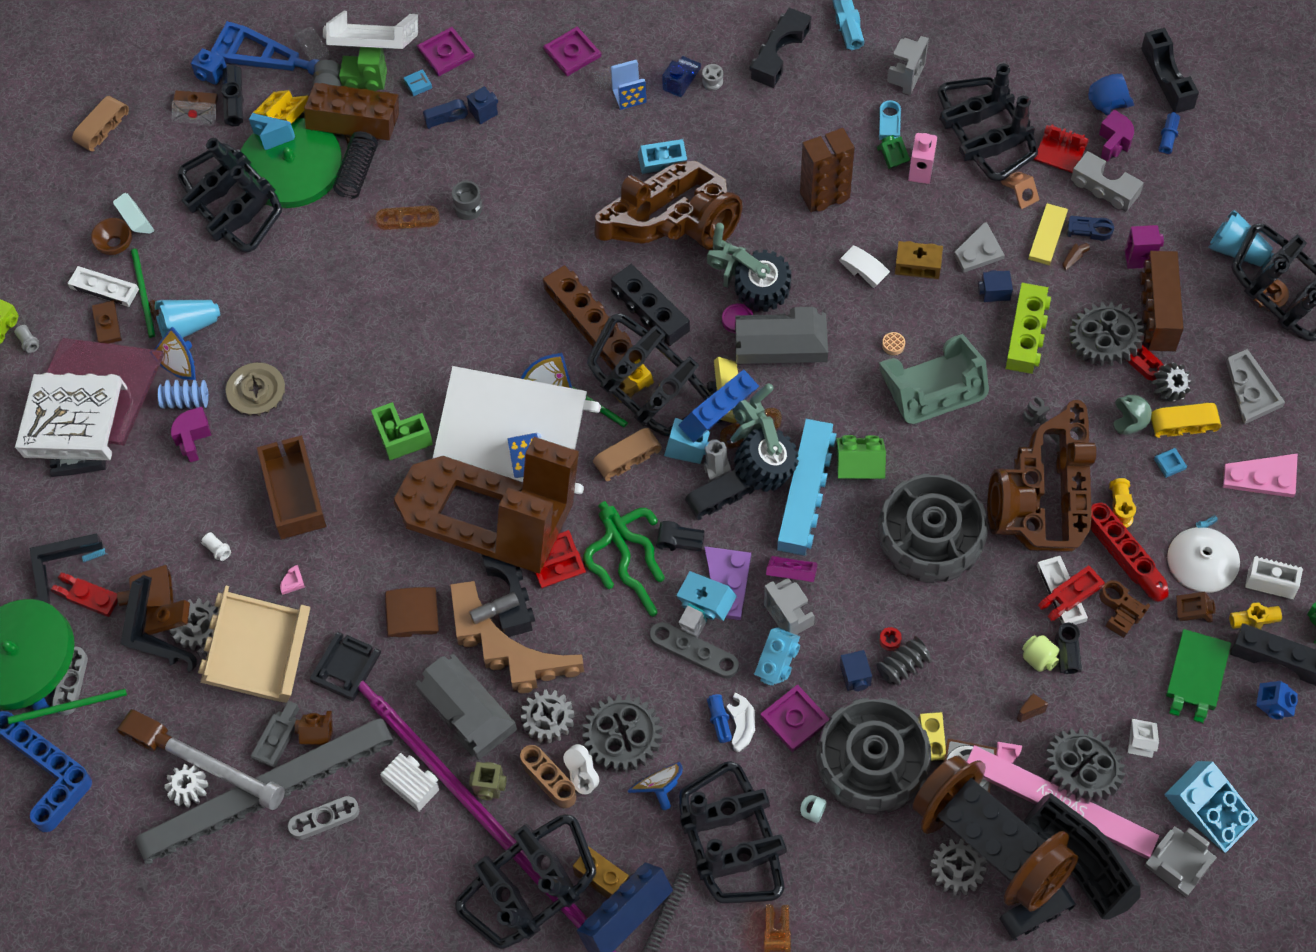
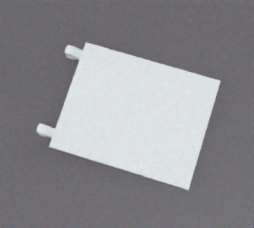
[432,366,601,494]

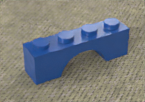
[678,370,759,443]

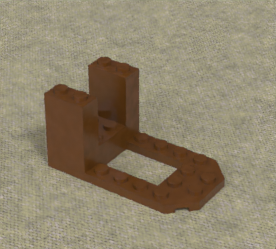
[394,436,579,574]

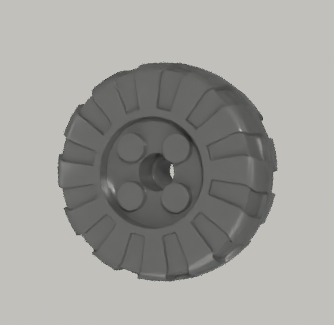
[878,473,988,583]
[816,697,931,815]

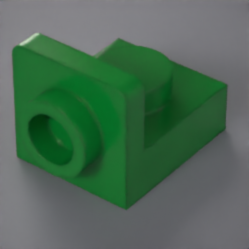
[877,135,910,169]

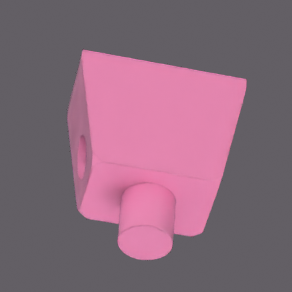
[908,133,937,184]

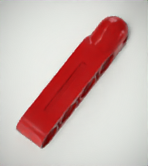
[1090,503,1168,602]

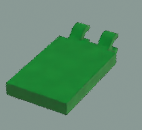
[1166,629,1231,723]

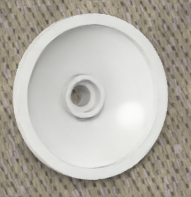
[1167,527,1240,593]

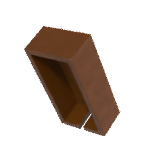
[304,83,399,141]
[800,128,855,212]
[1140,251,1184,351]
[257,435,327,540]

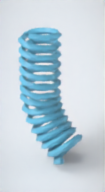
[1196,515,1218,528]

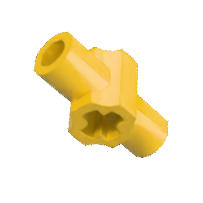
[1229,602,1282,629]

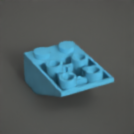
[1164,761,1258,853]

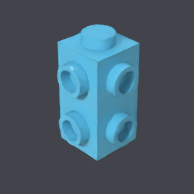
[754,627,800,685]

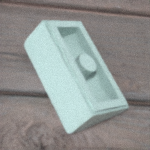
[113,193,154,234]

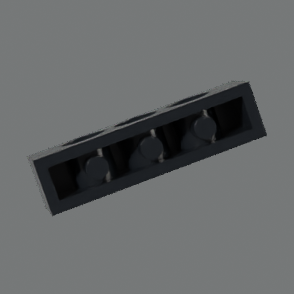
[611,264,690,346]

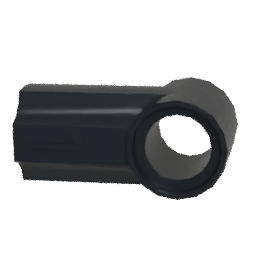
[656,521,705,552]
[1054,622,1082,674]

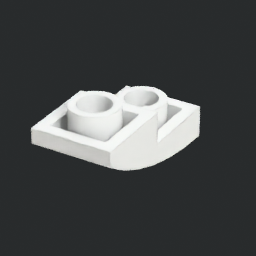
[839,245,890,288]

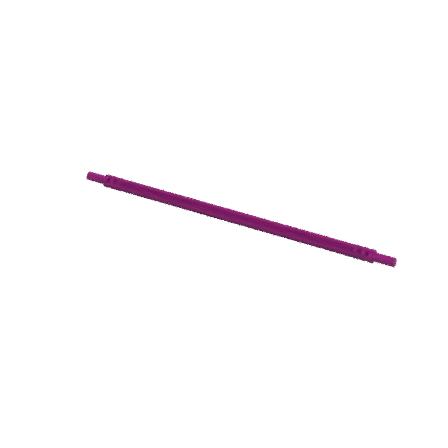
[358,681,616,952]

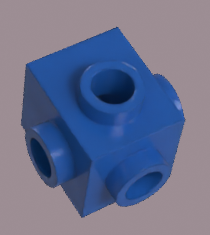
[191,48,226,85]
[1256,681,1298,720]

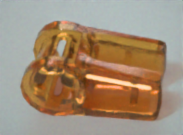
[764,904,791,952]

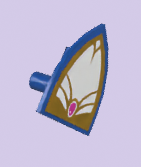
[151,327,196,380]
[520,353,573,389]
[628,762,683,810]

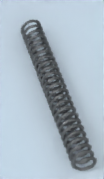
[642,868,691,952]

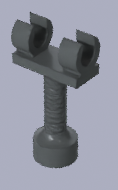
[1022,397,1060,452]

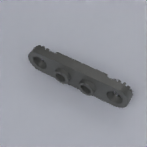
[650,622,739,678]

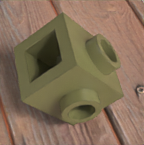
[469,762,507,800]

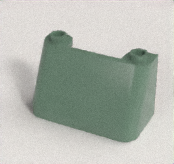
[879,334,989,424]

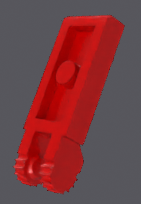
[1038,565,1105,621]
[51,572,118,617]

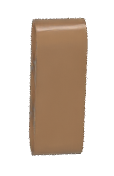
[72,96,129,152]
[593,428,662,481]
[520,745,576,809]

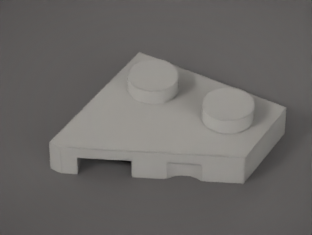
[954,222,1005,273]

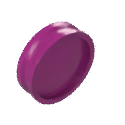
[722,303,753,334]

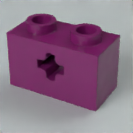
[1124,225,1164,269]

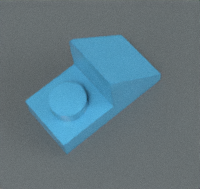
[249,113,295,150]

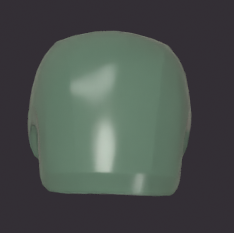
[1114,395,1152,435]

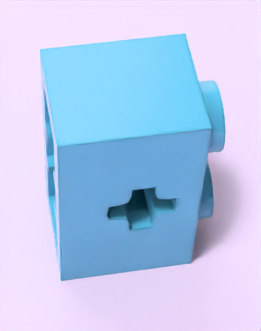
[638,139,687,174]
[676,571,737,621]

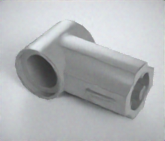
[704,439,731,482]

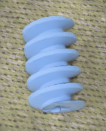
[158,380,208,409]

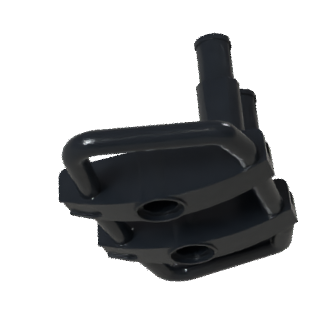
[937,63,1038,181]
[177,138,282,253]
[1231,223,1316,341]
[587,313,712,437]
[679,761,787,904]
[455,814,596,949]

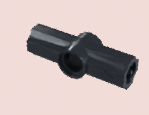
[221,64,244,127]

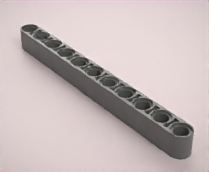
[135,719,394,864]

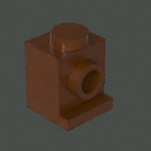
[295,711,333,745]

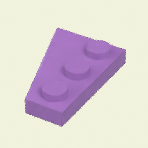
[704,546,751,620]

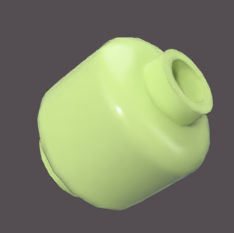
[1022,635,1059,672]

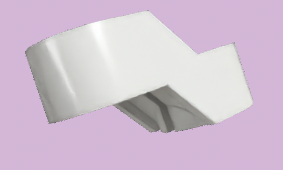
[563,744,599,794]

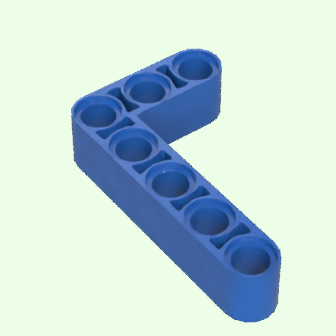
[0,711,92,832]

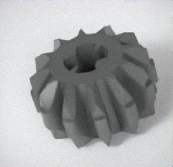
[1152,362,1193,402]

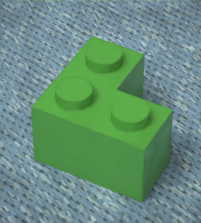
[339,47,387,91]
[371,402,433,460]

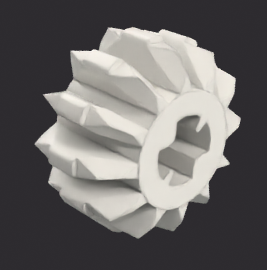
[165,764,208,808]

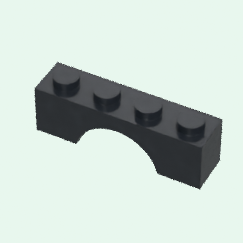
[749,7,812,88]
[1141,28,1199,113]
[481,554,535,637]
[1230,623,1316,686]

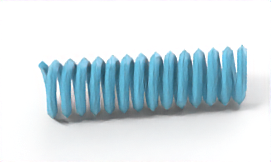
[82,548,107,562]

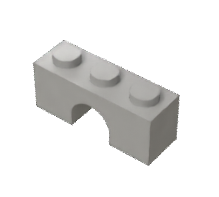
[1071,151,1144,211]

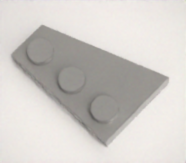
[1226,349,1285,424]

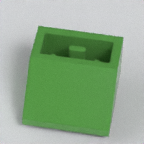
[837,435,886,479]

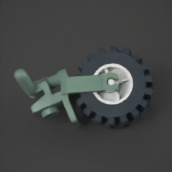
[707,223,791,312]
[730,383,799,492]

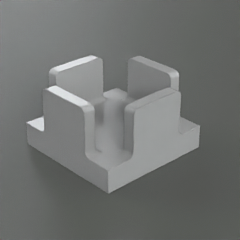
[887,36,929,95]
[764,578,815,635]
[1144,826,1217,897]

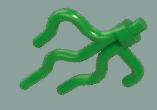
[583,501,665,617]

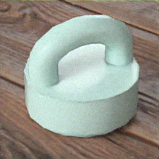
[800,795,827,823]

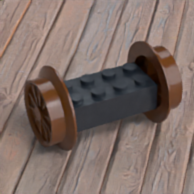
[913,756,1078,911]

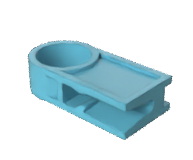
[879,100,901,140]

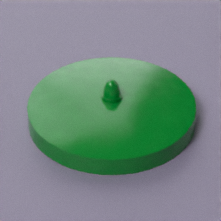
[241,118,343,208]
[0,599,74,710]

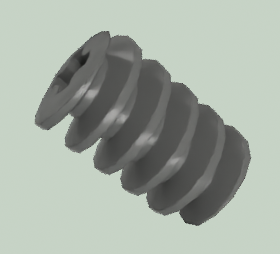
[876,636,931,686]

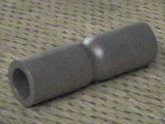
[469,592,519,624]

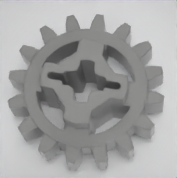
[170,598,218,650]
[521,689,575,743]
[930,839,987,896]

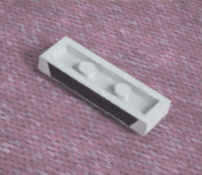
[68,266,139,307]
[1037,556,1088,625]

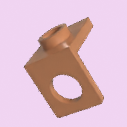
[1001,172,1040,209]

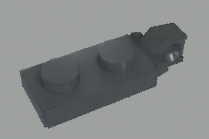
[251,701,300,769]

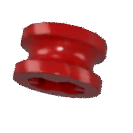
[879,627,902,651]

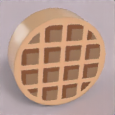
[882,332,905,355]

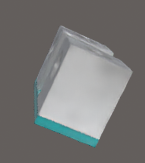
[679,604,707,638]

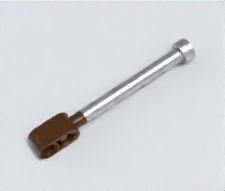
[116,709,285,810]

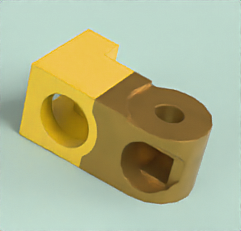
[614,360,654,403]

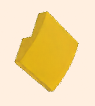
[251,90,309,124]

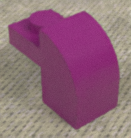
[1099,110,1134,162]
[171,407,211,462]

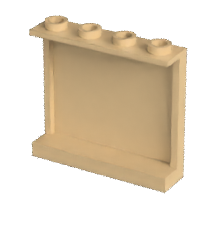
[198,586,310,703]

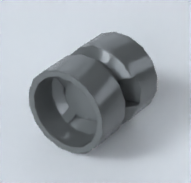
[312,60,341,88]
[452,180,483,220]

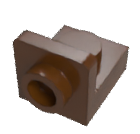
[1176,592,1216,622]

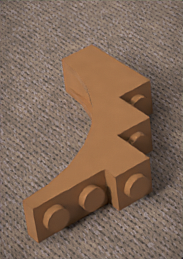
[451,581,584,693]

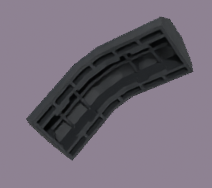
[1024,793,1141,920]

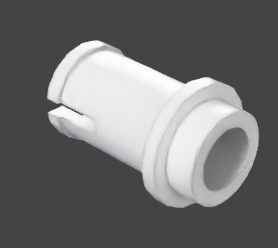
[201,532,231,561]

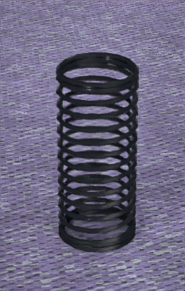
[333,131,378,199]

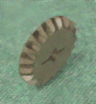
[226,363,285,416]

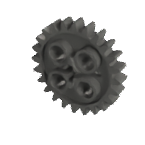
[1070,302,1144,366]
[582,694,662,773]
[1043,728,1125,804]

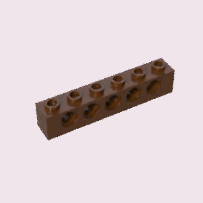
[543,265,640,370]

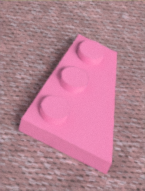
[1223,454,1298,498]

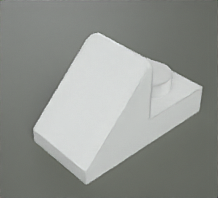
[1128,719,1159,758]

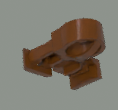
[1099,580,1150,638]

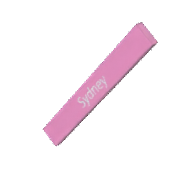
[967,745,1159,859]

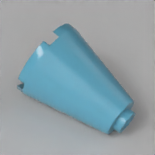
[1208,210,1274,267]
[155,300,220,338]

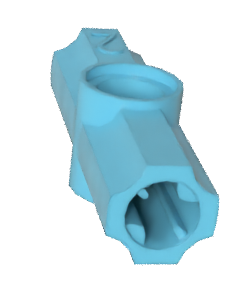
[832,0,864,50]

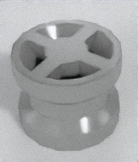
[702,64,723,90]

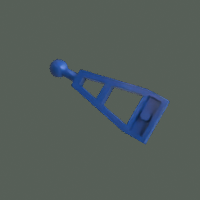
[211,21,320,75]

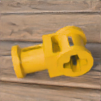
[1109,478,1136,528]

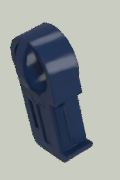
[423,99,468,129]
[1067,216,1114,241]

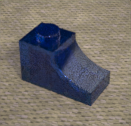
[662,56,701,98]

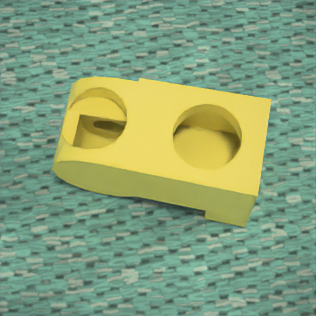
[918,712,946,761]

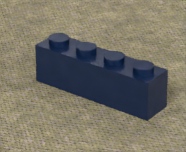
[576,862,673,952]

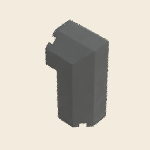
[735,307,828,364]
[415,654,517,761]

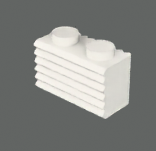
[1245,556,1303,599]
[380,753,439,812]

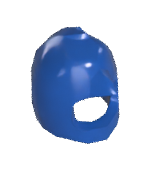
[1088,73,1134,116]

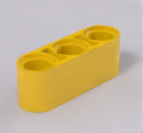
[1151,403,1221,438]

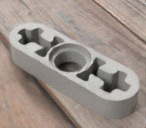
[53,647,88,715]
[288,796,359,840]

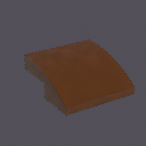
[385,587,439,637]

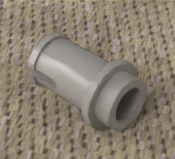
[14,325,39,353]

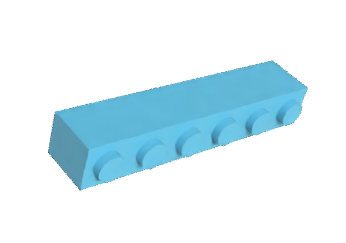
[777,419,837,556]

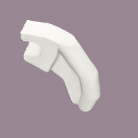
[727,693,755,752]

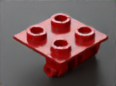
[1034,124,1089,173]

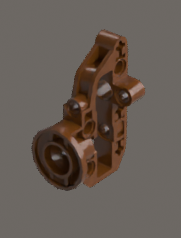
[594,161,743,250]
[987,400,1096,552]

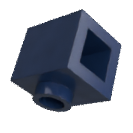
[467,86,498,124]
[978,270,1013,302]
[840,650,872,691]

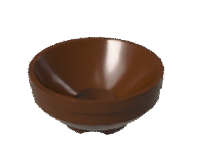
[91,218,132,255]

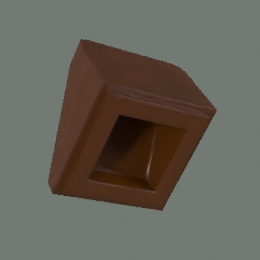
[1017,693,1048,722]

